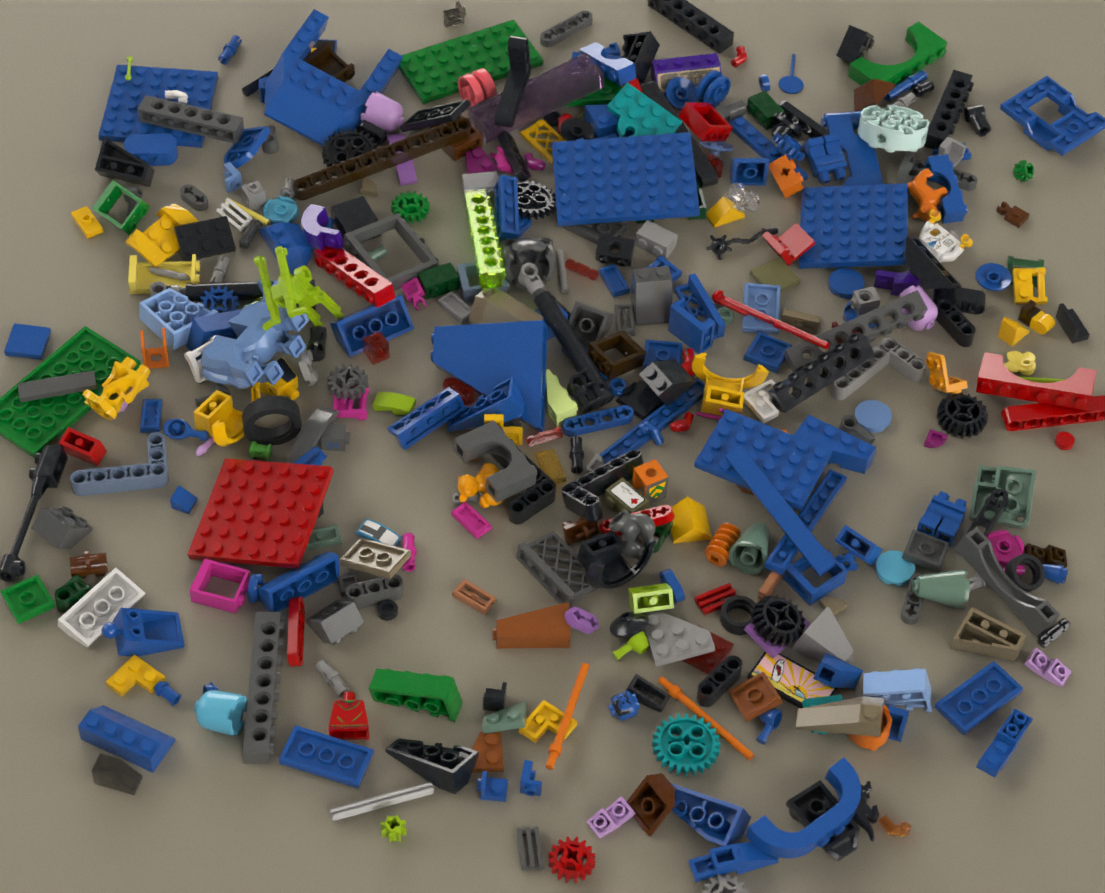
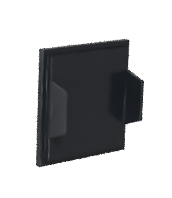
[616,380,664,421]

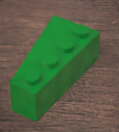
[368,668,463,722]

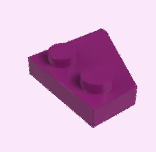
[465,147,498,174]

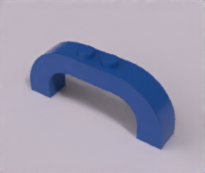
[746,757,861,859]

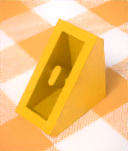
[706,197,745,228]
[998,317,1030,347]

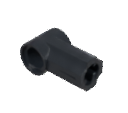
[964,105,991,137]

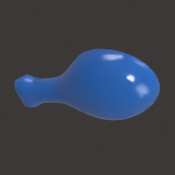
[163,418,209,441]

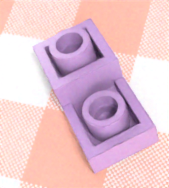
[1024,647,1071,687]
[586,796,636,838]

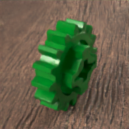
[391,191,430,224]

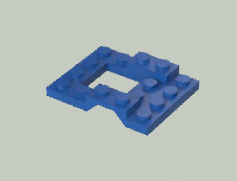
[1000,76,1105,156]

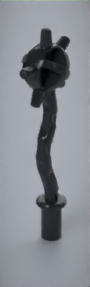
[706,227,778,260]

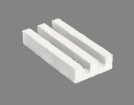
[216,197,253,232]

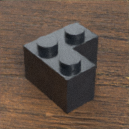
[836,25,874,63]

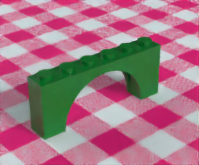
[848,21,947,86]

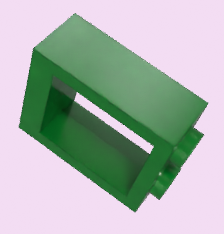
[92,180,150,235]

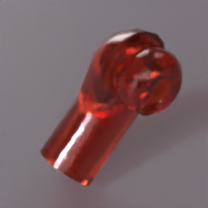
[707,154,723,178]

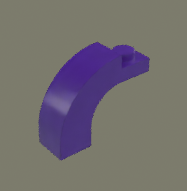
[301,204,344,250]
[874,270,923,296]

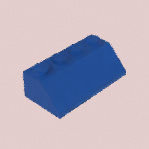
[330,295,415,357]
[257,552,340,612]
[78,705,176,773]

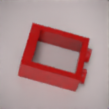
[679,102,733,141]

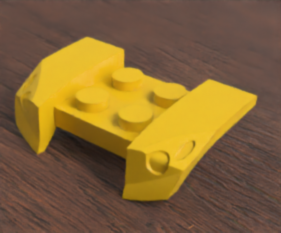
[125,204,199,268]

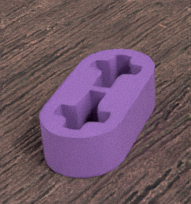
[565,607,599,634]

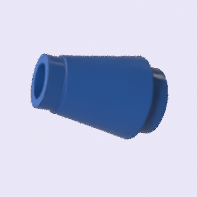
[1042,564,1068,584]

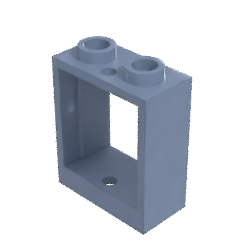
[457,259,509,303]

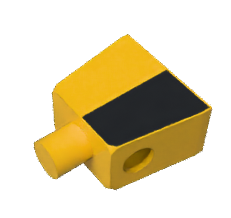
[260,357,299,400]

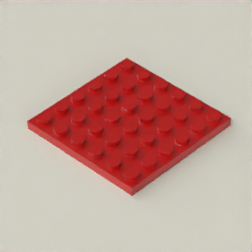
[187,458,334,569]

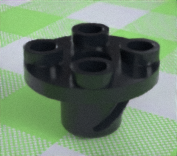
[771,111,802,138]

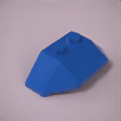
[259,222,314,276]

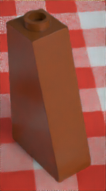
[492,603,571,649]

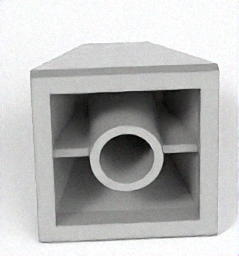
[791,607,854,663]

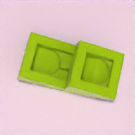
[372,392,417,415]

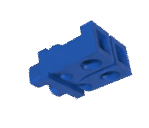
[803,133,847,184]
[917,491,967,547]

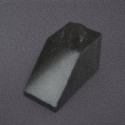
[92,753,143,795]

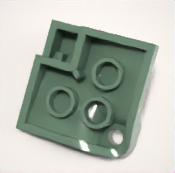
[969,465,1037,529]

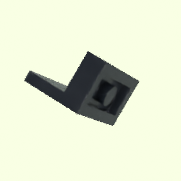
[1055,303,1090,343]

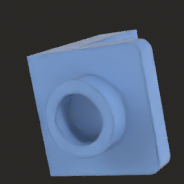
[223,162,243,193]

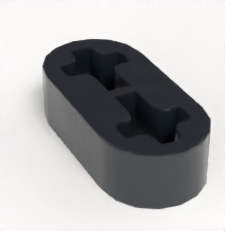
[356,120,387,145]

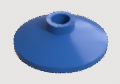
[666,77,697,110]
[975,263,1012,291]

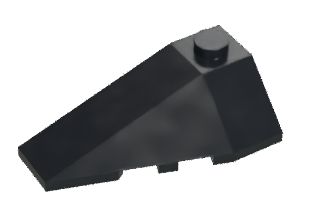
[386,738,479,794]

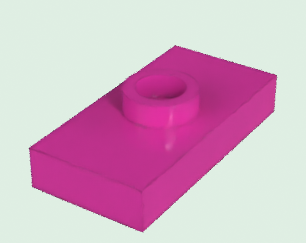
[451,502,492,539]

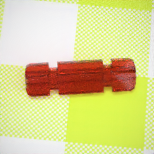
[565,258,599,280]
[526,427,563,447]

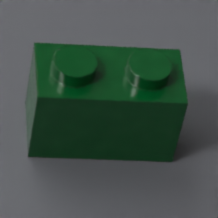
[746,90,784,130]
[417,262,459,300]

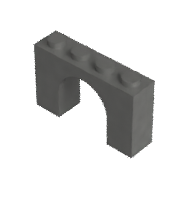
[454,421,537,503]

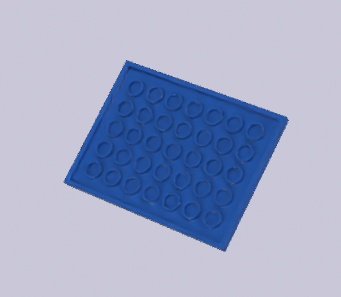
[552,132,700,226]

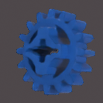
[772,132,806,162]
[200,285,240,313]

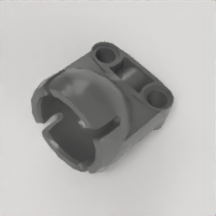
[501,238,556,290]

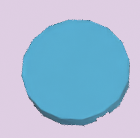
[263,196,299,224]
[875,550,915,586]

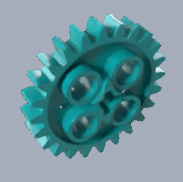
[652,713,721,777]

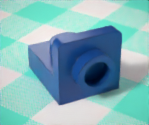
[520,760,542,796]
[477,771,508,802]

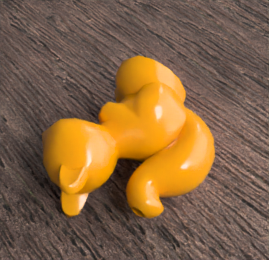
[457,463,504,508]

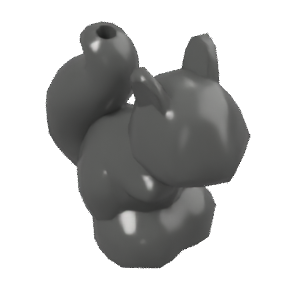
[609,510,659,560]

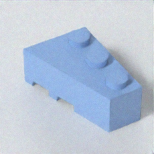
[863,668,932,712]

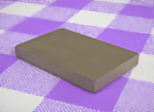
[339,537,411,579]

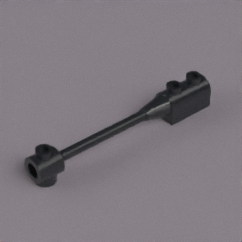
[0,445,68,582]

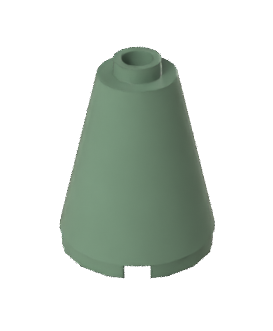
[729,522,769,575]
[912,569,970,610]

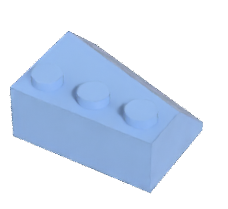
[139,288,218,351]

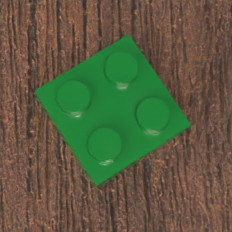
[0,574,55,624]

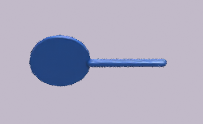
[778,54,804,94]

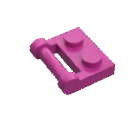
[333,386,369,420]

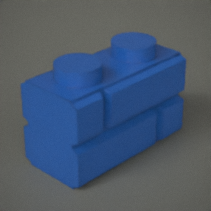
[835,525,883,566]

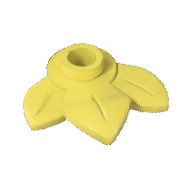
[1004,351,1036,376]

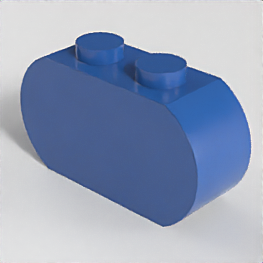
[124,133,178,166]

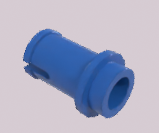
[154,681,181,706]

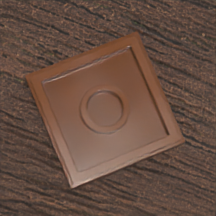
[728,671,783,722]

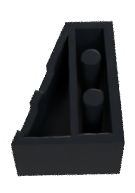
[95,137,155,187]

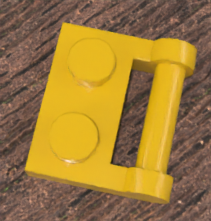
[1012,267,1048,305]

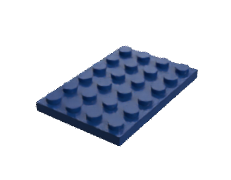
[694,409,832,510]

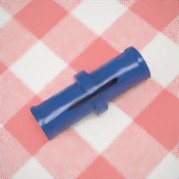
[218,35,242,65]

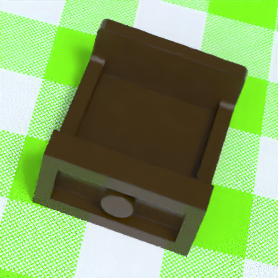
[303,41,355,83]

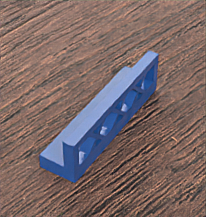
[494,175,519,245]
[674,273,725,339]
[387,387,466,450]

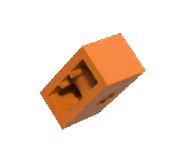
[769,155,804,199]

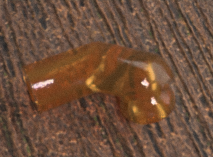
[879,815,911,837]

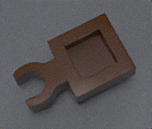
[996,202,1029,228]

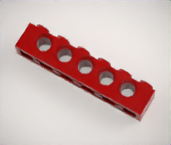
[314,246,395,308]

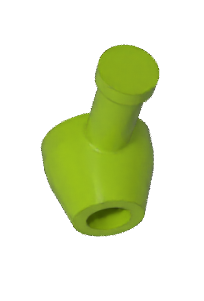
[612,631,650,661]

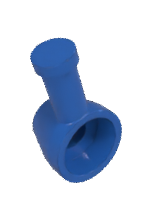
[756,708,783,745]

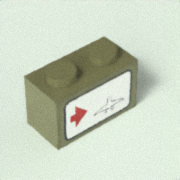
[605,478,650,513]

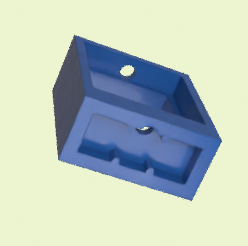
[783,545,848,606]

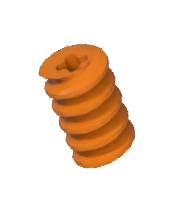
[705,523,741,567]

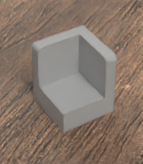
[938,137,966,167]

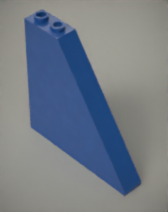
[430,320,547,433]

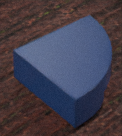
[606,42,620,56]

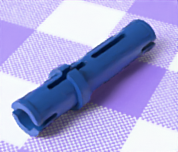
[884,70,927,102]

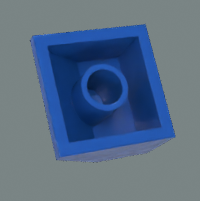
[730,158,769,186]

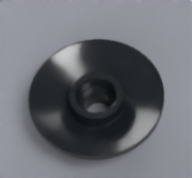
[560,118,594,141]
[610,611,649,637]

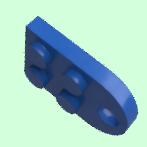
[224,126,271,168]

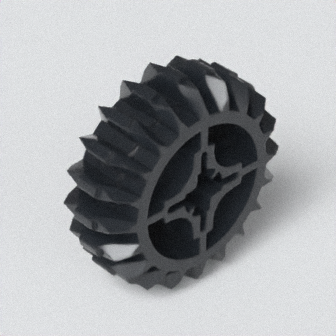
[936,392,988,439]
[751,594,806,648]

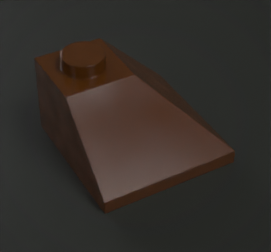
[627,773,675,836]

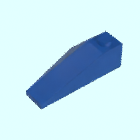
[671,783,751,846]

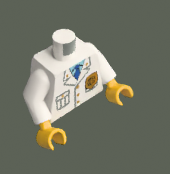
[919,209,973,263]

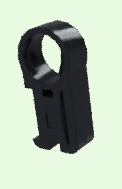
[307,327,327,362]

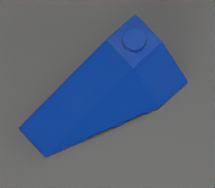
[447,376,525,432]

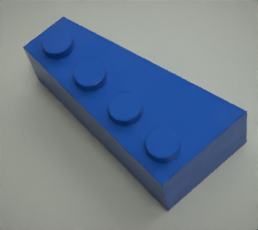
[793,415,876,474]

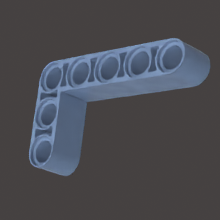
[70,432,169,496]

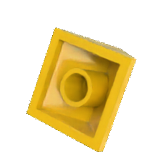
[671,496,712,544]

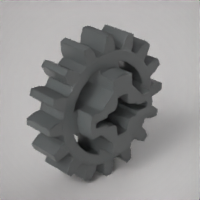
[327,364,368,401]

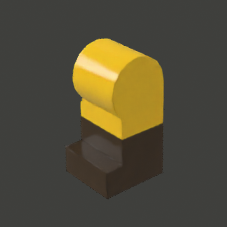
[1018,300,1055,335]

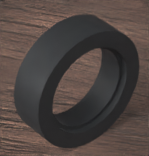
[242,396,302,446]

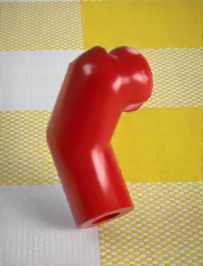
[731,45,747,67]
[558,113,573,135]
[670,412,694,432]

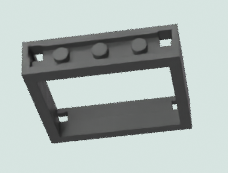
[342,213,438,291]

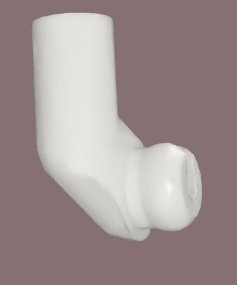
[165,90,188,104]

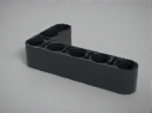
[494,36,531,128]
[490,447,556,525]
[561,450,644,522]

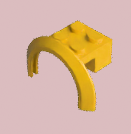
[692,352,769,416]
[193,382,260,447]

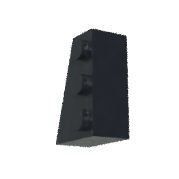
[622,31,660,83]

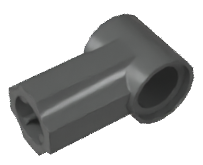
[715,100,747,122]
[838,415,876,445]

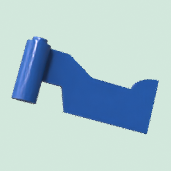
[821,111,883,186]

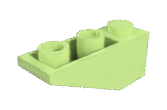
[546,369,578,428]

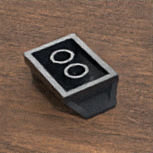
[786,780,860,861]

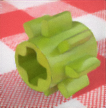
[380,815,407,843]

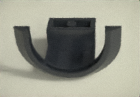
[576,531,656,589]

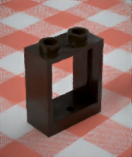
[587,330,647,380]

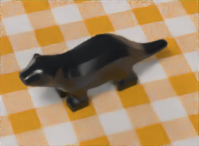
[852,781,879,841]

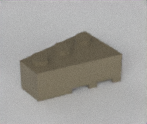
[951,607,1027,661]

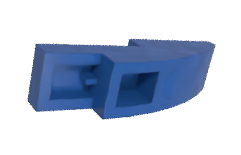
[976,708,1033,778]
[688,842,778,883]

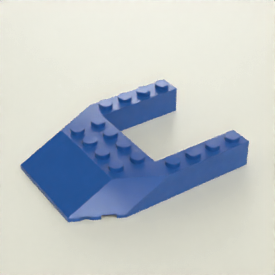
[264,9,403,146]

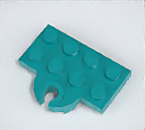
[606,83,682,137]

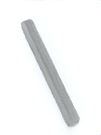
[330,782,434,821]

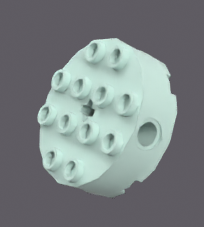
[858,105,929,153]

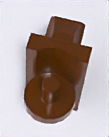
[562,517,600,545]
[69,550,108,579]

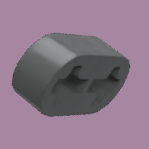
[180,184,209,211]

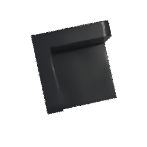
[483,682,507,711]

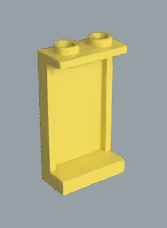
[128,254,200,295]

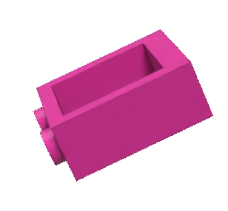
[190,559,251,614]

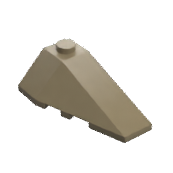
[468,286,543,324]
[796,696,884,737]

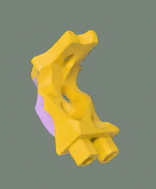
[82,357,151,421]

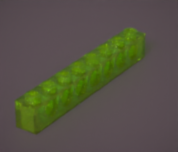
[464,189,506,289]

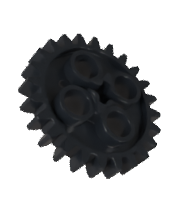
[322,128,377,172]
[517,179,556,220]

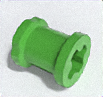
[249,441,273,461]

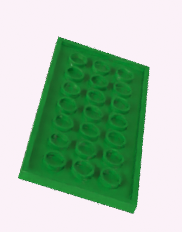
[399,19,544,104]
[0,326,141,458]

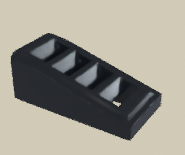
[625,674,671,713]

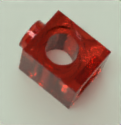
[364,331,390,365]

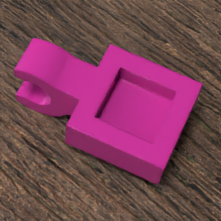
[490,146,513,174]

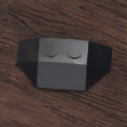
[906,236,962,290]

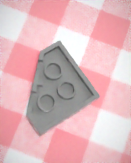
[644,612,715,667]

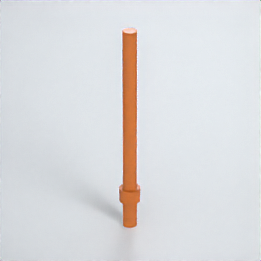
[545,663,590,770]
[658,676,754,761]

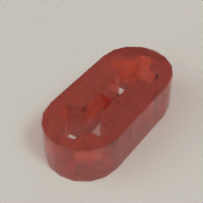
[443,377,474,405]

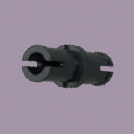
[569,436,584,474]

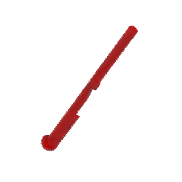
[712,290,829,350]

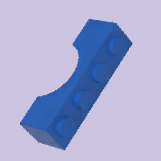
[579,42,636,86]
[925,154,968,224]

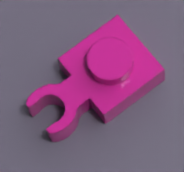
[400,277,427,311]

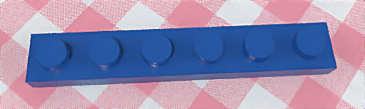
[728,116,808,181]

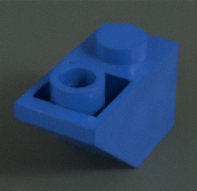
[813,653,863,689]

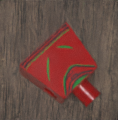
[329,692,369,740]

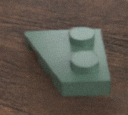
[482,701,528,734]

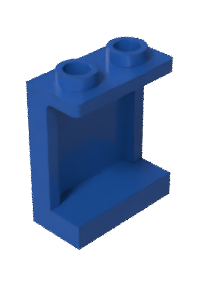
[668,298,715,354]

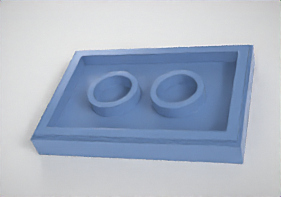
[742,283,781,335]

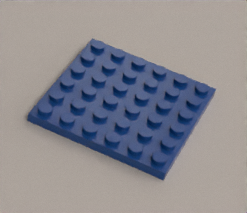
[98,64,218,148]
[799,183,908,269]

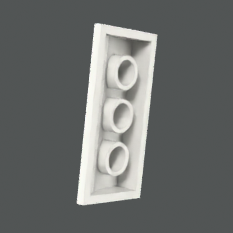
[57,568,145,647]

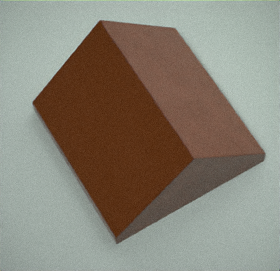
[854,79,895,111]

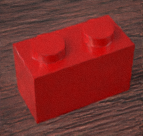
[58,427,107,467]

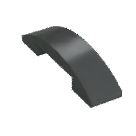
[288,406,339,463]

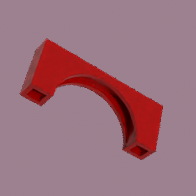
[976,352,1097,411]

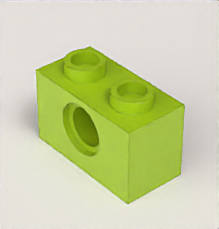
[628,583,674,614]

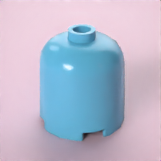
[194,690,247,736]

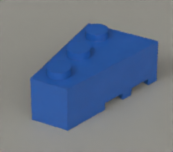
[584,104,629,139]

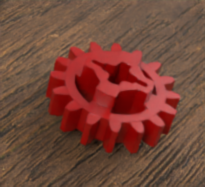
[548,837,595,883]

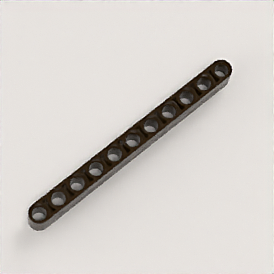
[293,117,471,201]

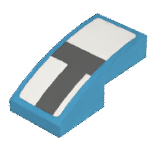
[355,518,401,546]

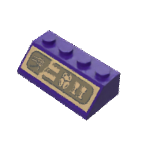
[650,53,722,97]

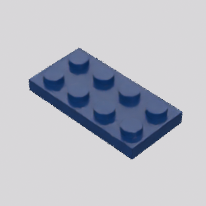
[934,661,1023,736]
[279,725,374,789]

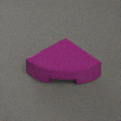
[924,429,948,448]

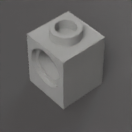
[241,180,266,211]
[850,287,881,316]

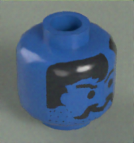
[608,691,640,721]

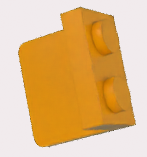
[926,352,968,394]

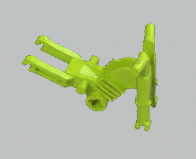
[254,246,345,331]

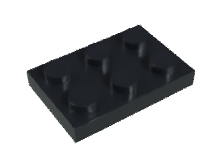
[174,216,236,261]

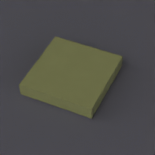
[750,257,801,293]

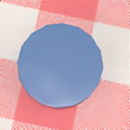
[854,400,892,433]

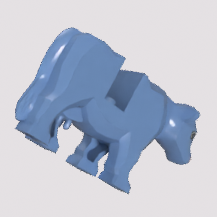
[201,279,309,389]

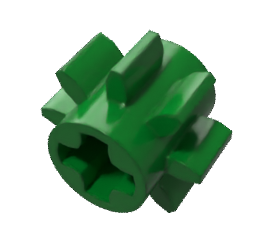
[1013,160,1035,182]

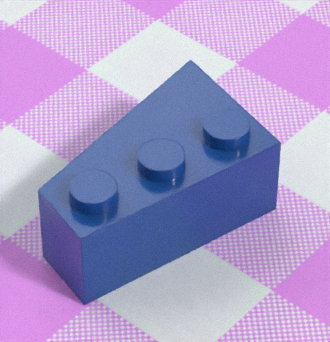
[186,309,242,360]

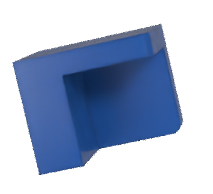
[888,705,909,742]

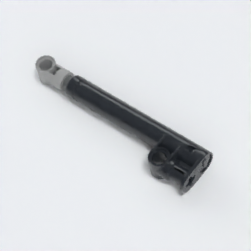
[518,263,615,413]
[150,279,316,311]

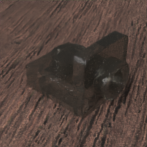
[443,1,466,27]

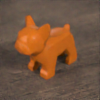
[908,169,949,222]

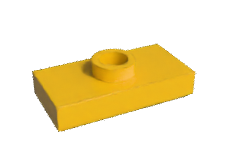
[71,206,103,239]

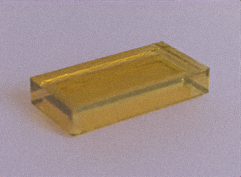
[535,449,566,484]

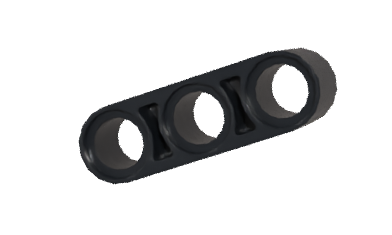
[933,288,986,314]
[936,299,976,347]
[696,655,743,707]

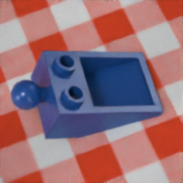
[101,608,185,657]

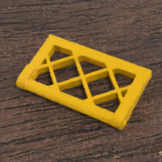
[520,119,566,164]

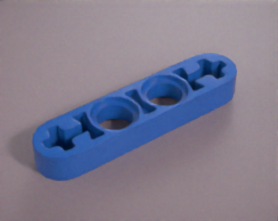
[562,405,634,437]

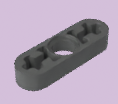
[901,573,924,625]

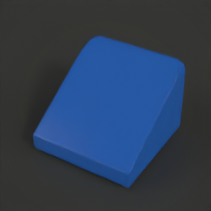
[170,486,198,514]

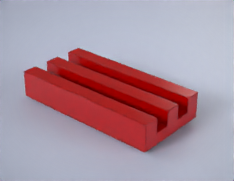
[694,583,738,615]

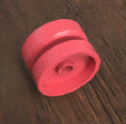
[458,68,497,112]

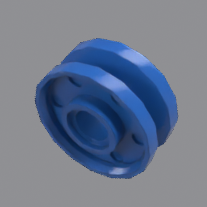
[695,70,731,108]

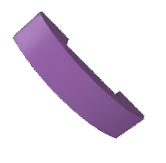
[386,133,417,186]

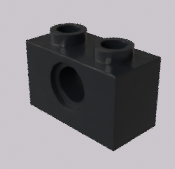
[595,234,635,267]

